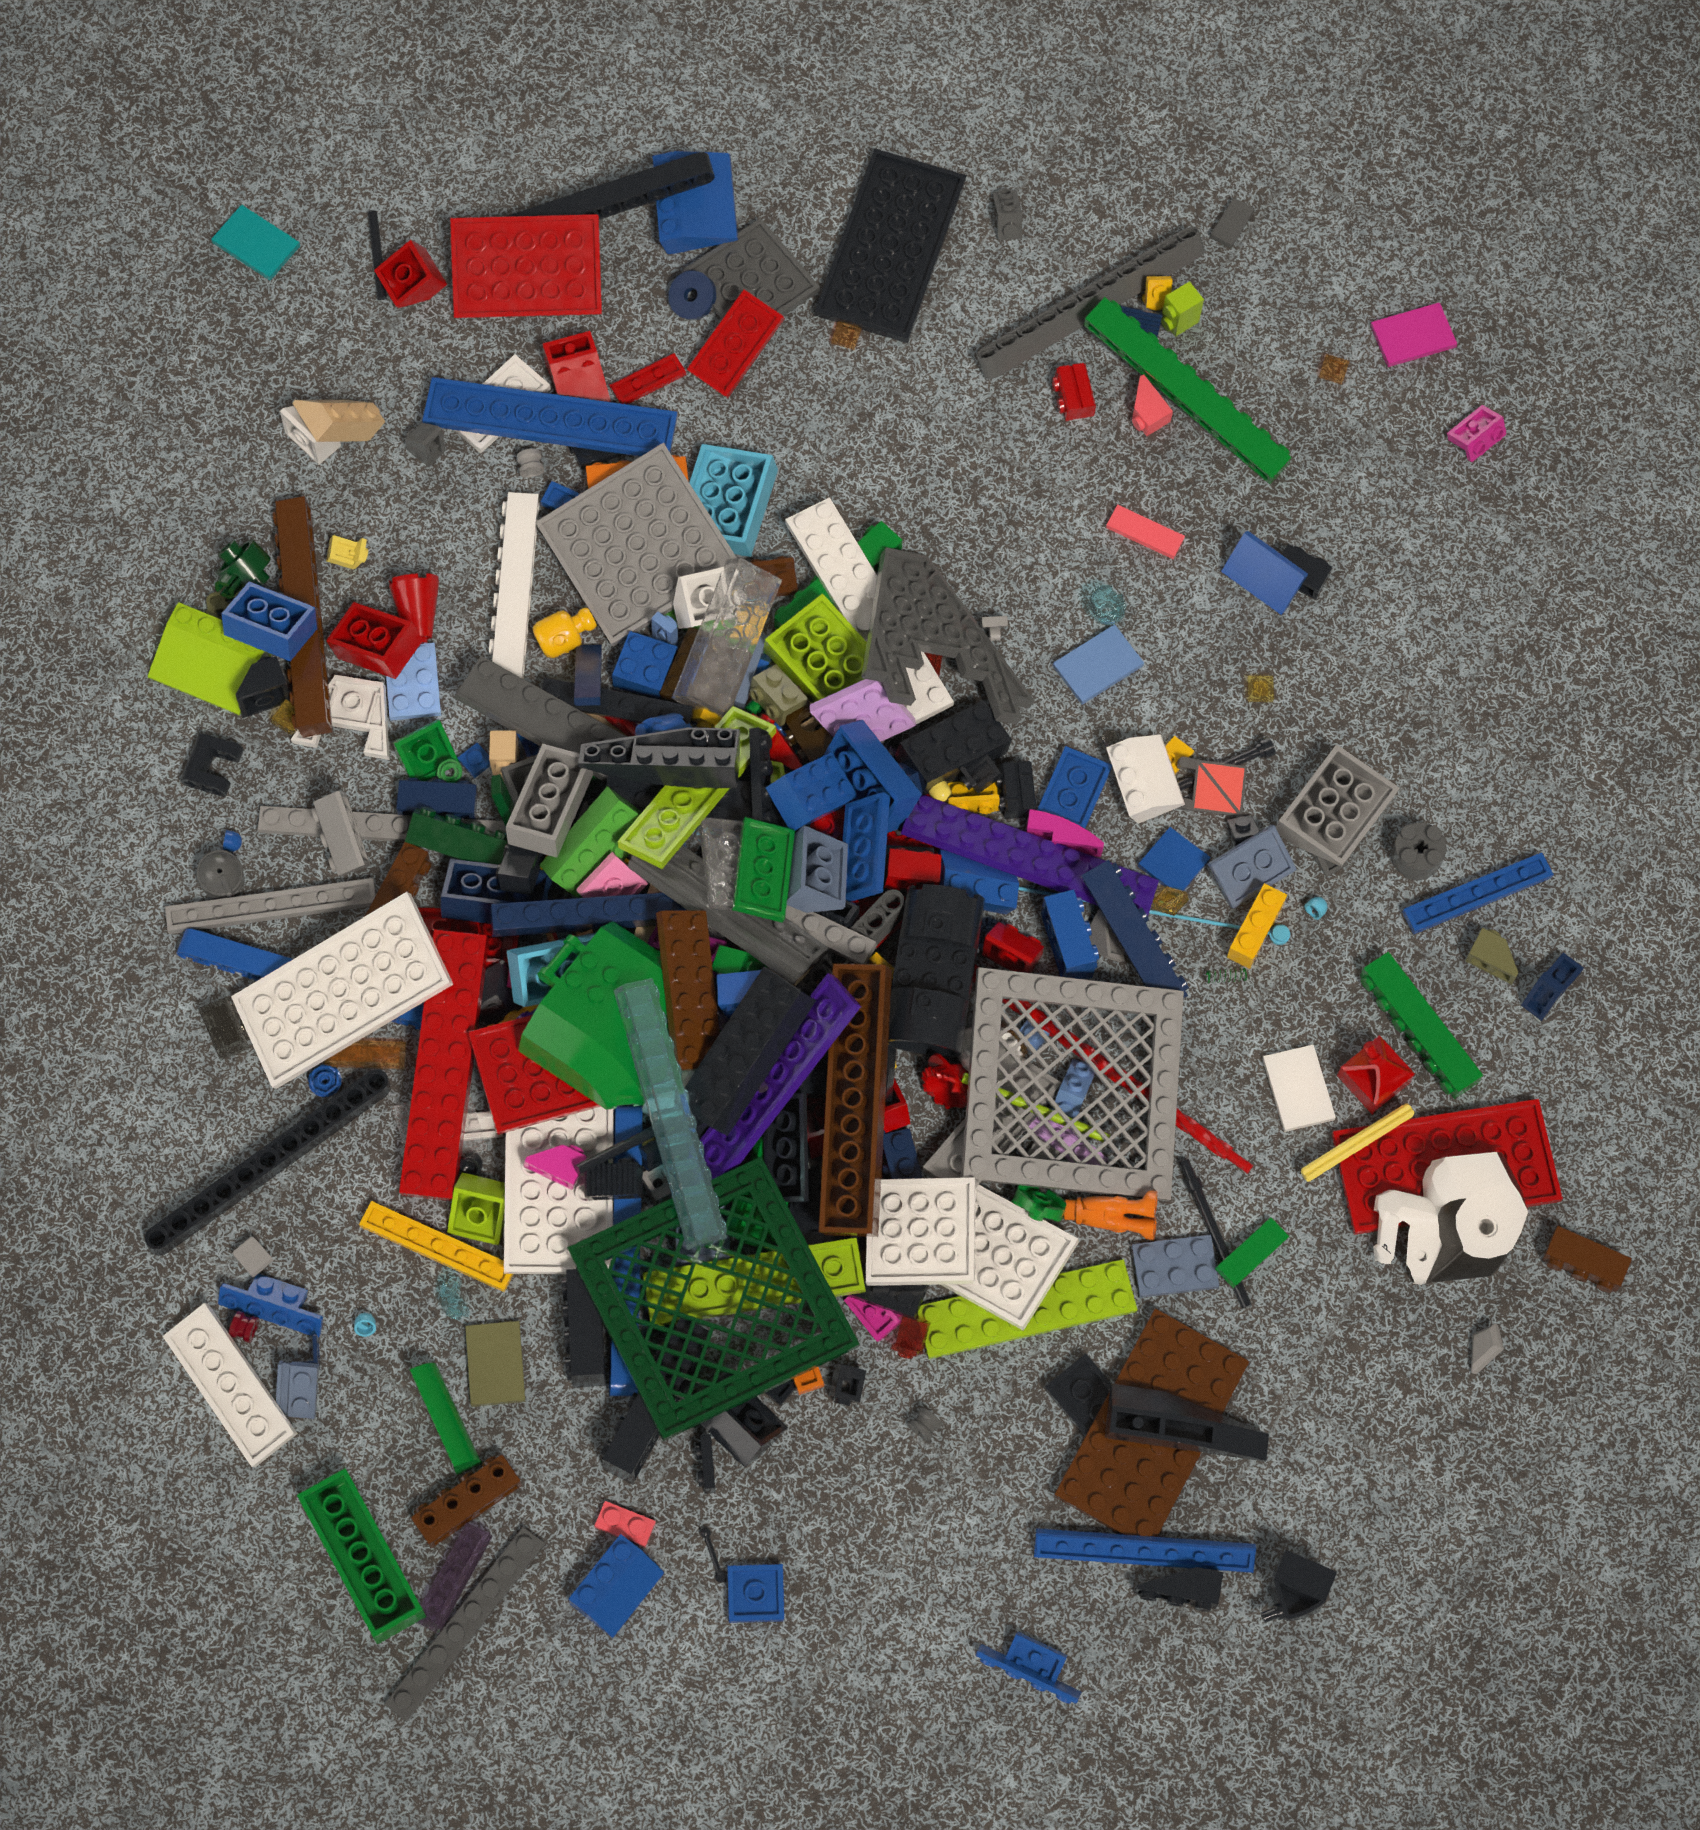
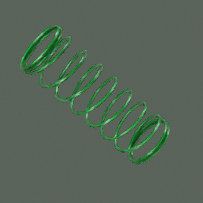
[1206,968,1247,983]

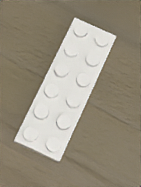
[163,1303,298,1467]

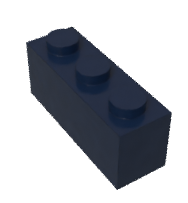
[396,778,478,820]

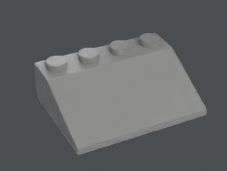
[1276,744,1400,867]

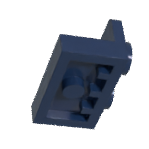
[882,1128,923,1179]

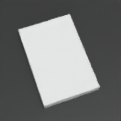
[1262,1044,1336,1132]

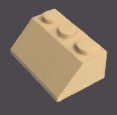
[293,400,385,442]

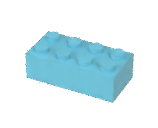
[507,933,596,1007]

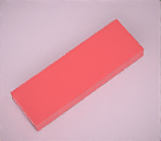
[1106,505,1185,560]

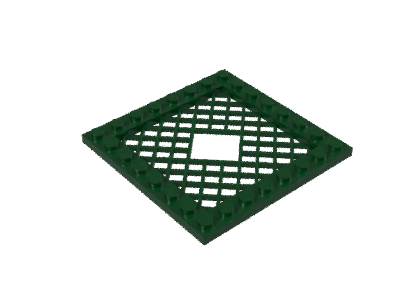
[567,1157,860,1441]

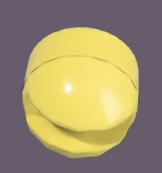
[929,781,951,802]

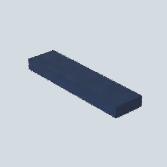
[574,645,602,706]

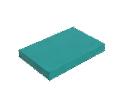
[211,204,300,281]

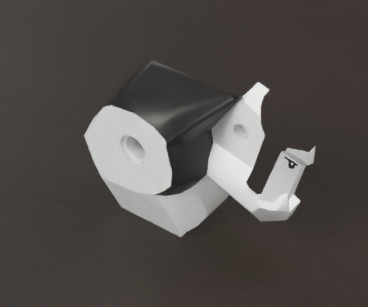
[1373,1152,1528,1285]

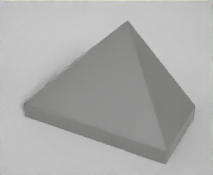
[1089,909,1125,962]

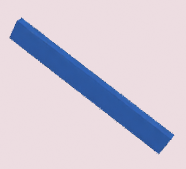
[1034,1528,1256,1573]

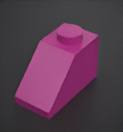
[524,1145,587,1190]

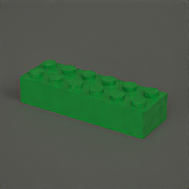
[297,1468,426,1645]

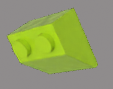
[447,1172,505,1245]

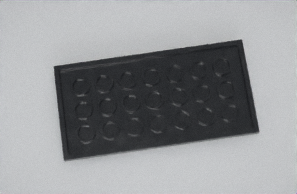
[815,148,967,343]

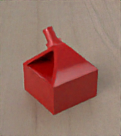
[1337,1035,1415,1114]

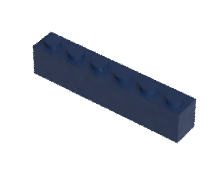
[1081,860,1189,998]

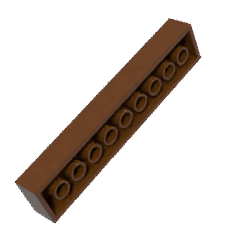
[819,964,892,1237]

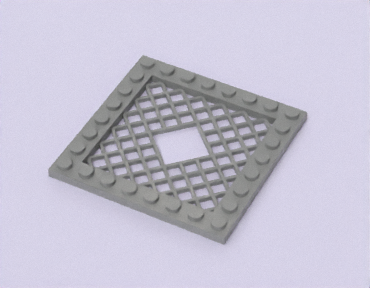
[961,967,1184,1201]

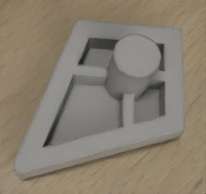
[1471,1324,1504,1374]

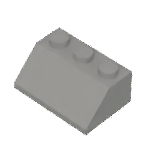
[311,791,371,876]

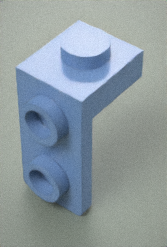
[1052,1059,1095,1118]

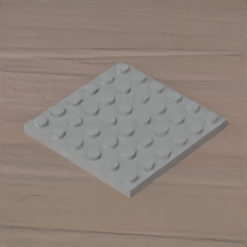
[535,443,742,647]

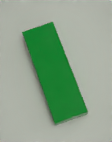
[1215,1217,1290,1288]

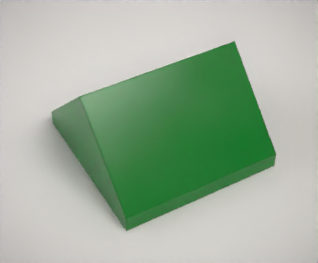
[393,719,460,781]

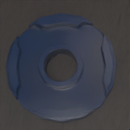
[668,270,716,321]

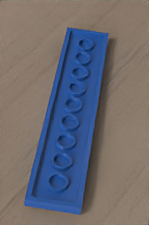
[422,377,678,456]

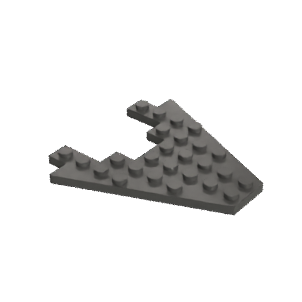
[862,547,1034,724]

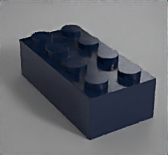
[441,859,553,924]

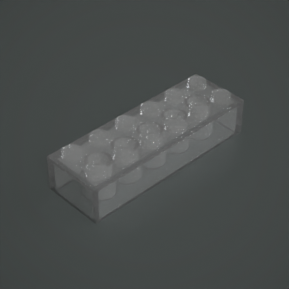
[672,557,782,718]

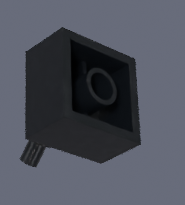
[1260,1550,1337,1623]

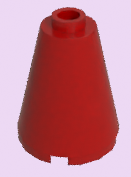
[388,573,439,644]

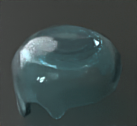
[1088,585,1127,625]

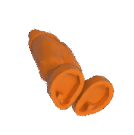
[1064,1190,1158,1240]

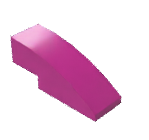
[1026,809,1104,857]

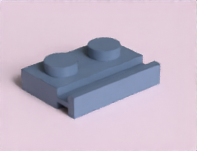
[276,1360,319,1419]

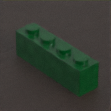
[405,807,508,865]

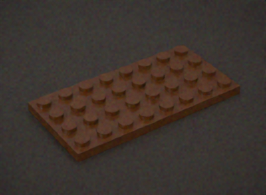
[1053,1308,1250,1537]

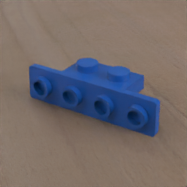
[218,1273,323,1337]
[976,1631,1082,1704]

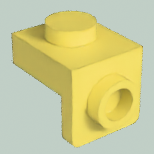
[326,535,368,569]

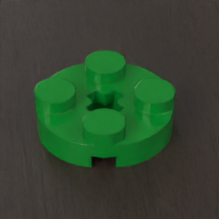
[1012,1185,1067,1222]

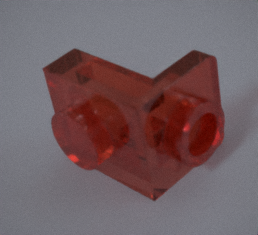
[891,1316,930,1359]

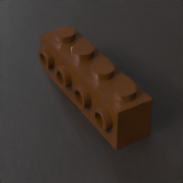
[364,842,432,917]
[410,1455,522,1549]

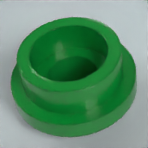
[436,759,462,783]

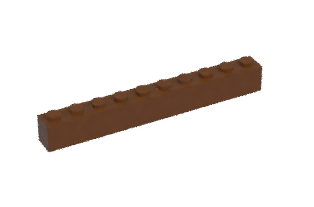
[273,496,333,738]

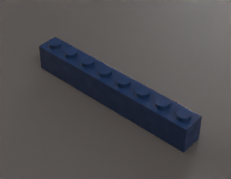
[490,893,688,937]

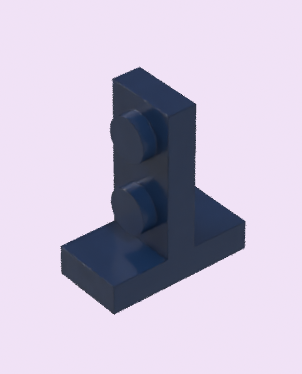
[1521,952,1584,1021]

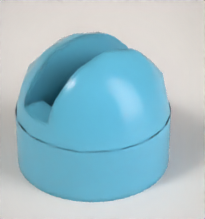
[1304,897,1328,920]
[354,1313,376,1337]

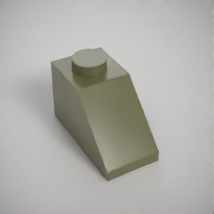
[1465,928,1518,985]

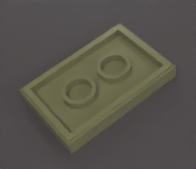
[465,1321,526,1407]

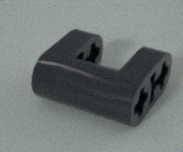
[180,734,244,797]

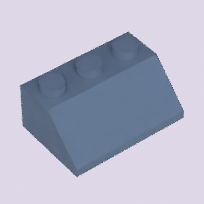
[787,825,848,913]

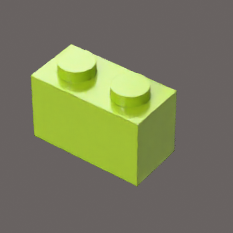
[1161,281,1204,337]

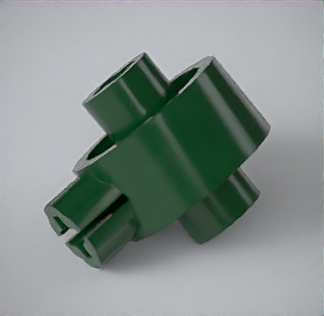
[214,539,271,599]

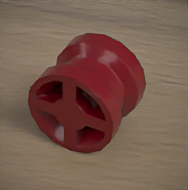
[229,1311,259,1343]

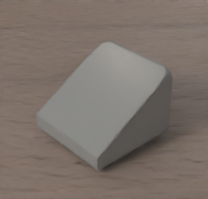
[232,1236,274,1278]

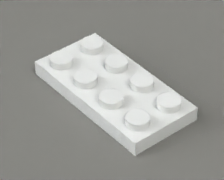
[454,355,551,454]

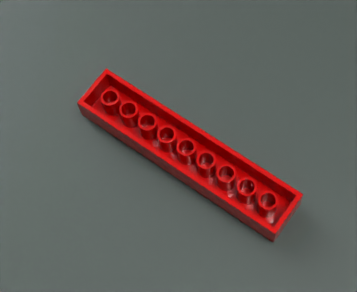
[399,929,490,1201]

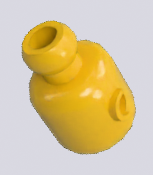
[533,608,597,659]

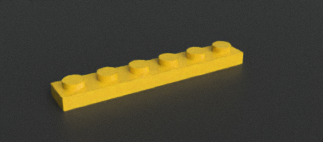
[359,1201,514,1293]

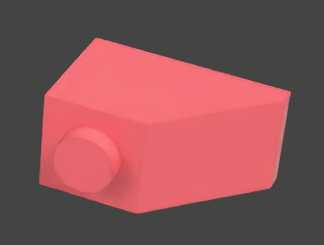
[1132,375,1173,436]

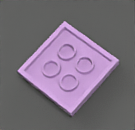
[810,679,916,742]

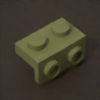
[749,664,808,726]

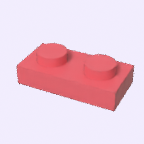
[594,1501,656,1548]

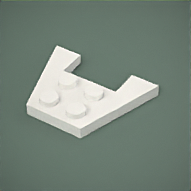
[291,675,390,760]

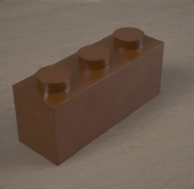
[1542,1226,1632,1293]

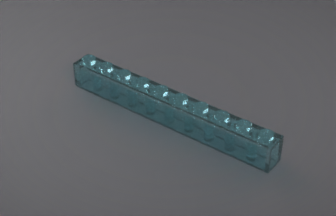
[614,978,727,1250]

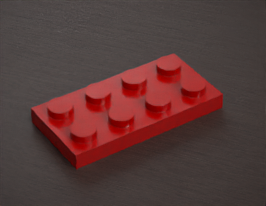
[687,289,785,399]

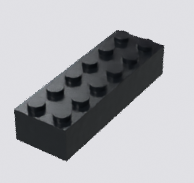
[675,967,816,1136]
[600,1318,709,1485]

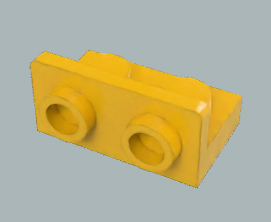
[946,782,1000,814]

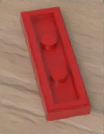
[609,353,686,405]

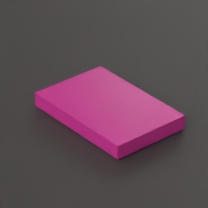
[1370,302,1457,367]

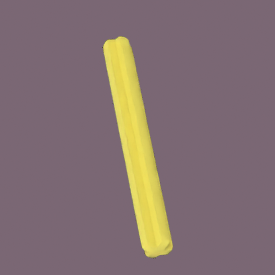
[1301,1103,1414,1182]

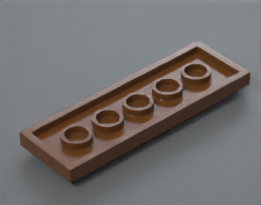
[656,911,720,1071]

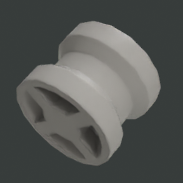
[516,449,544,478]

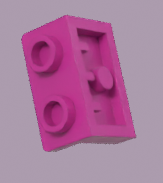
[1447,405,1506,462]
[844,1297,908,1342]

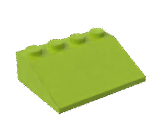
[763,593,867,703]
[147,602,272,716]

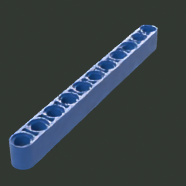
[176,928,424,1030]
[609,1105,642,1396]

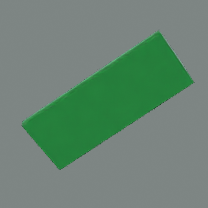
[410,1363,482,1475]

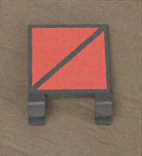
[1176,757,1247,817]

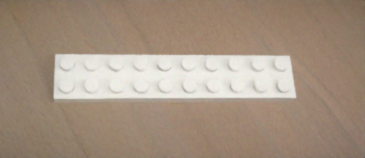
[785,497,954,724]

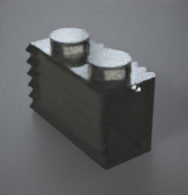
[198,996,250,1061]

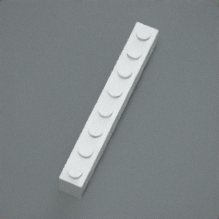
[489,492,539,679]

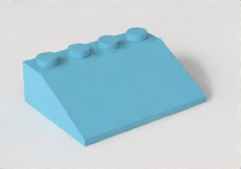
[689,444,778,557]

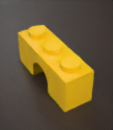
[1227,883,1287,969]

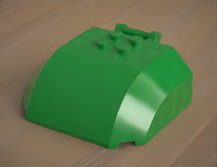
[519,921,673,1110]

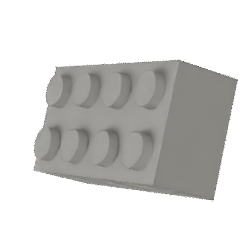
[506,743,593,858]

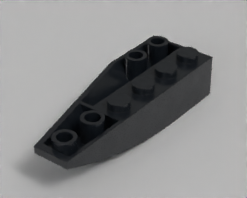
[578,727,740,789]
[1105,1383,1269,1462]

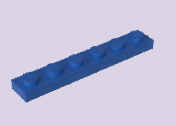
[1402,853,1554,935]

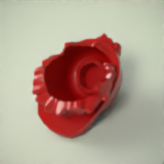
[921,1053,969,1109]

